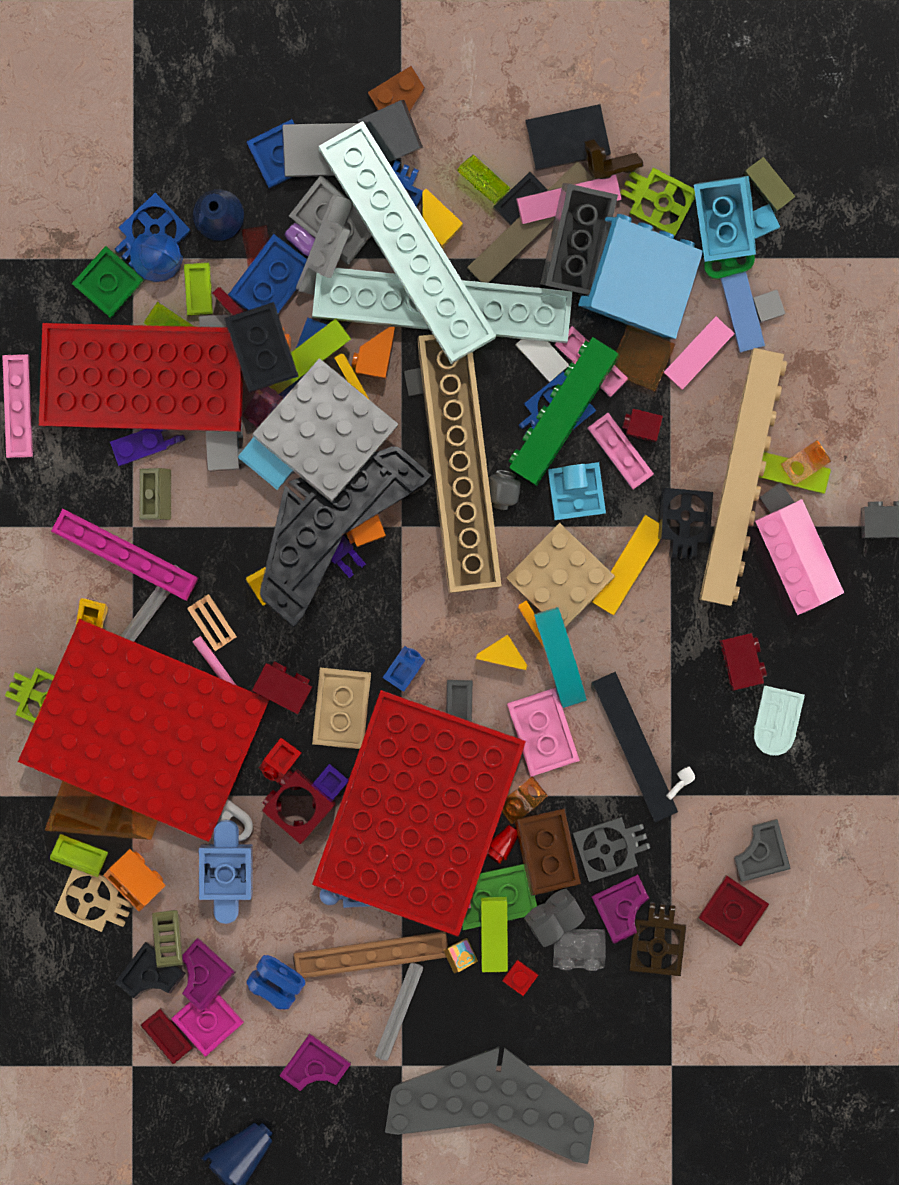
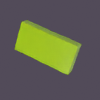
[184,263,213,316]
[50,834,108,877]

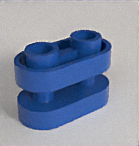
[246,955,305,1010]

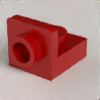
[259,738,301,783]

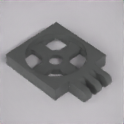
[573,817,650,882]

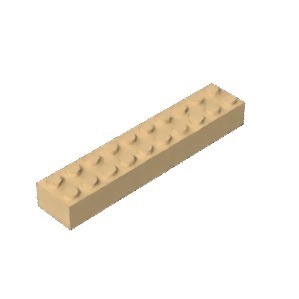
[417,335,502,593]

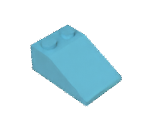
[694,176,756,262]

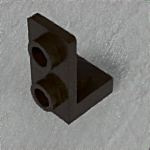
[584,139,644,179]

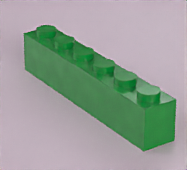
[508,337,620,486]

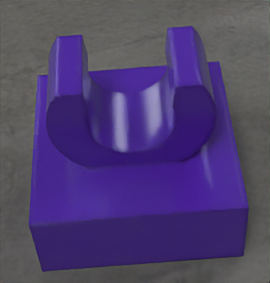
[313,764,349,800]

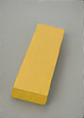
[592,515,660,616]

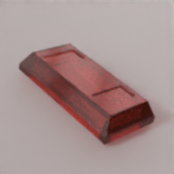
[241,225,269,267]

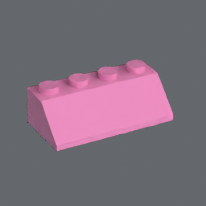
[755,499,844,615]

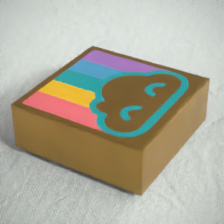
[443,938,478,973]

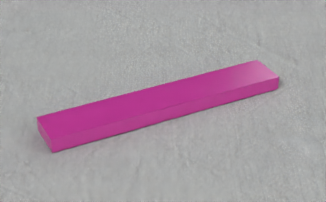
[51,509,199,601]

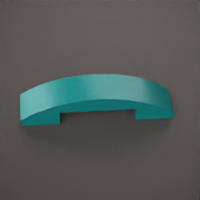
[534,607,587,708]

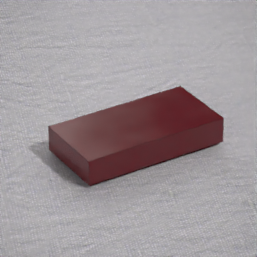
[141,1008,193,1064]

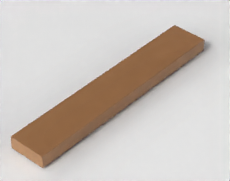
[293,931,448,978]

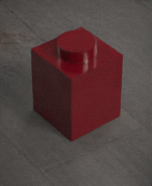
[622,409,663,442]

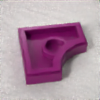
[591,875,649,944]
[182,938,236,1011]
[280,1033,351,1091]

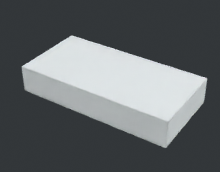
[516,339,569,383]

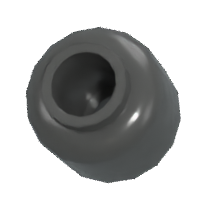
[488,470,521,510]

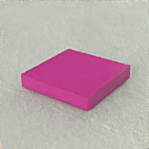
[171,993,244,1057]

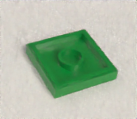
[72,246,145,318]

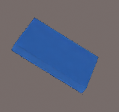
[228,234,307,313]

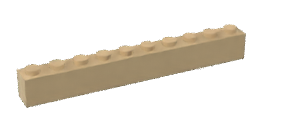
[699,348,787,606]

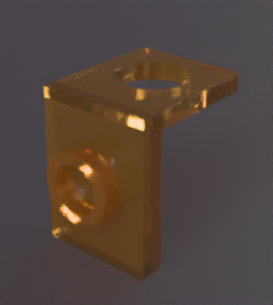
[781,440,831,485]
[502,776,548,824]

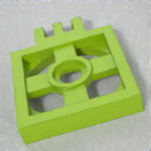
[620,168,695,237]
[5,668,55,723]

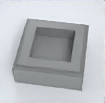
[753,290,785,323]

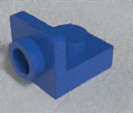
[383,646,425,692]

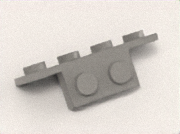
[296,194,352,295]

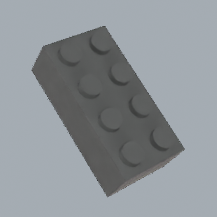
[540,183,618,295]

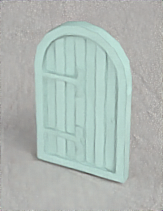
[754,686,804,755]

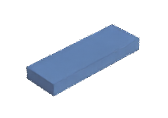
[720,272,765,353]

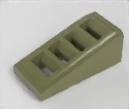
[152,910,183,968]

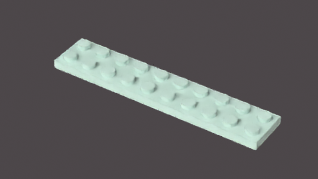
[319,121,496,364]
[312,268,572,343]

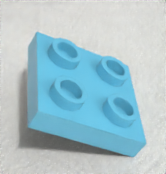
[548,462,606,520]

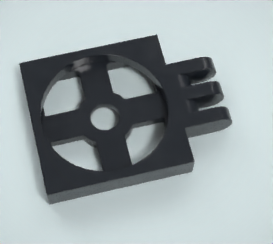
[658,488,713,560]

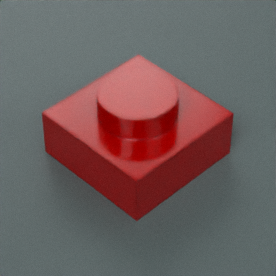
[502,959,538,996]

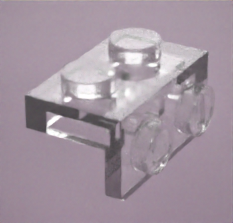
[553,929,606,971]

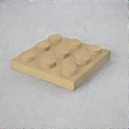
[506,523,615,628]

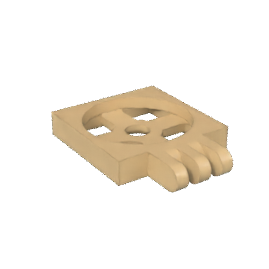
[54,868,133,932]

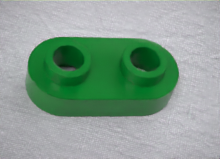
[704,255,755,280]

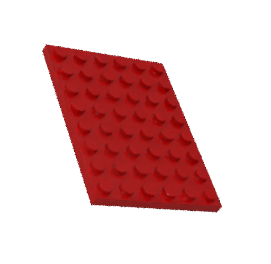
[18,619,269,842]
[312,690,526,936]

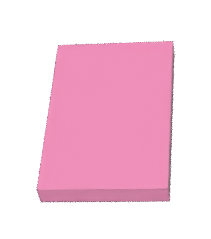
[507,688,580,777]

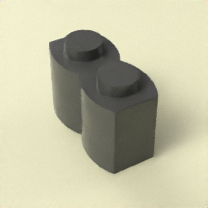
[524,889,585,947]

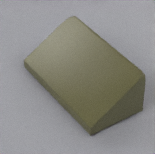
[743,157,795,213]
[139,468,171,520]

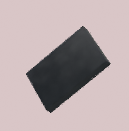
[525,104,611,171]
[224,302,299,393]

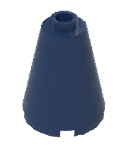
[193,189,244,241]
[201,1123,272,1185]

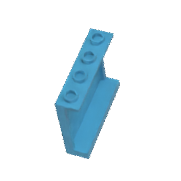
[578,214,703,339]

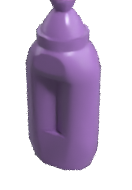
[285,223,315,256]

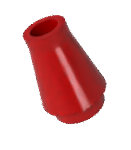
[487,825,518,864]

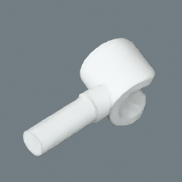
[666,767,695,800]

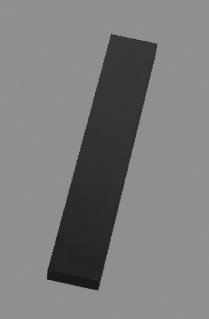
[592,671,678,822]

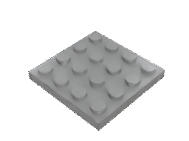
[252,358,398,502]

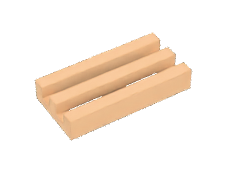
[187,594,237,651]

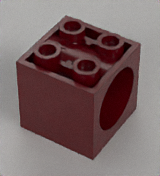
[261,769,336,845]

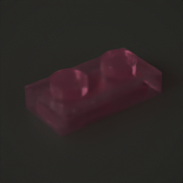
[242,387,284,428]

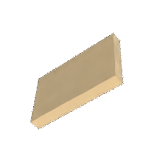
[312,668,371,749]

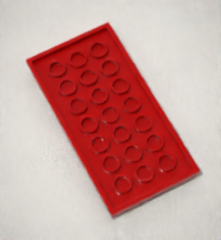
[39,323,243,432]

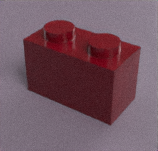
[720,633,767,690]
[252,661,313,714]

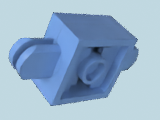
[199,819,253,924]

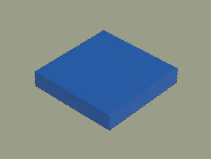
[246,119,294,189]

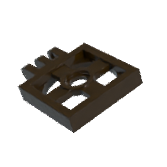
[629,903,686,976]

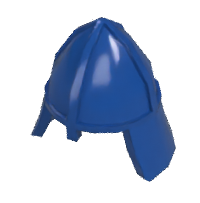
[130,233,183,282]

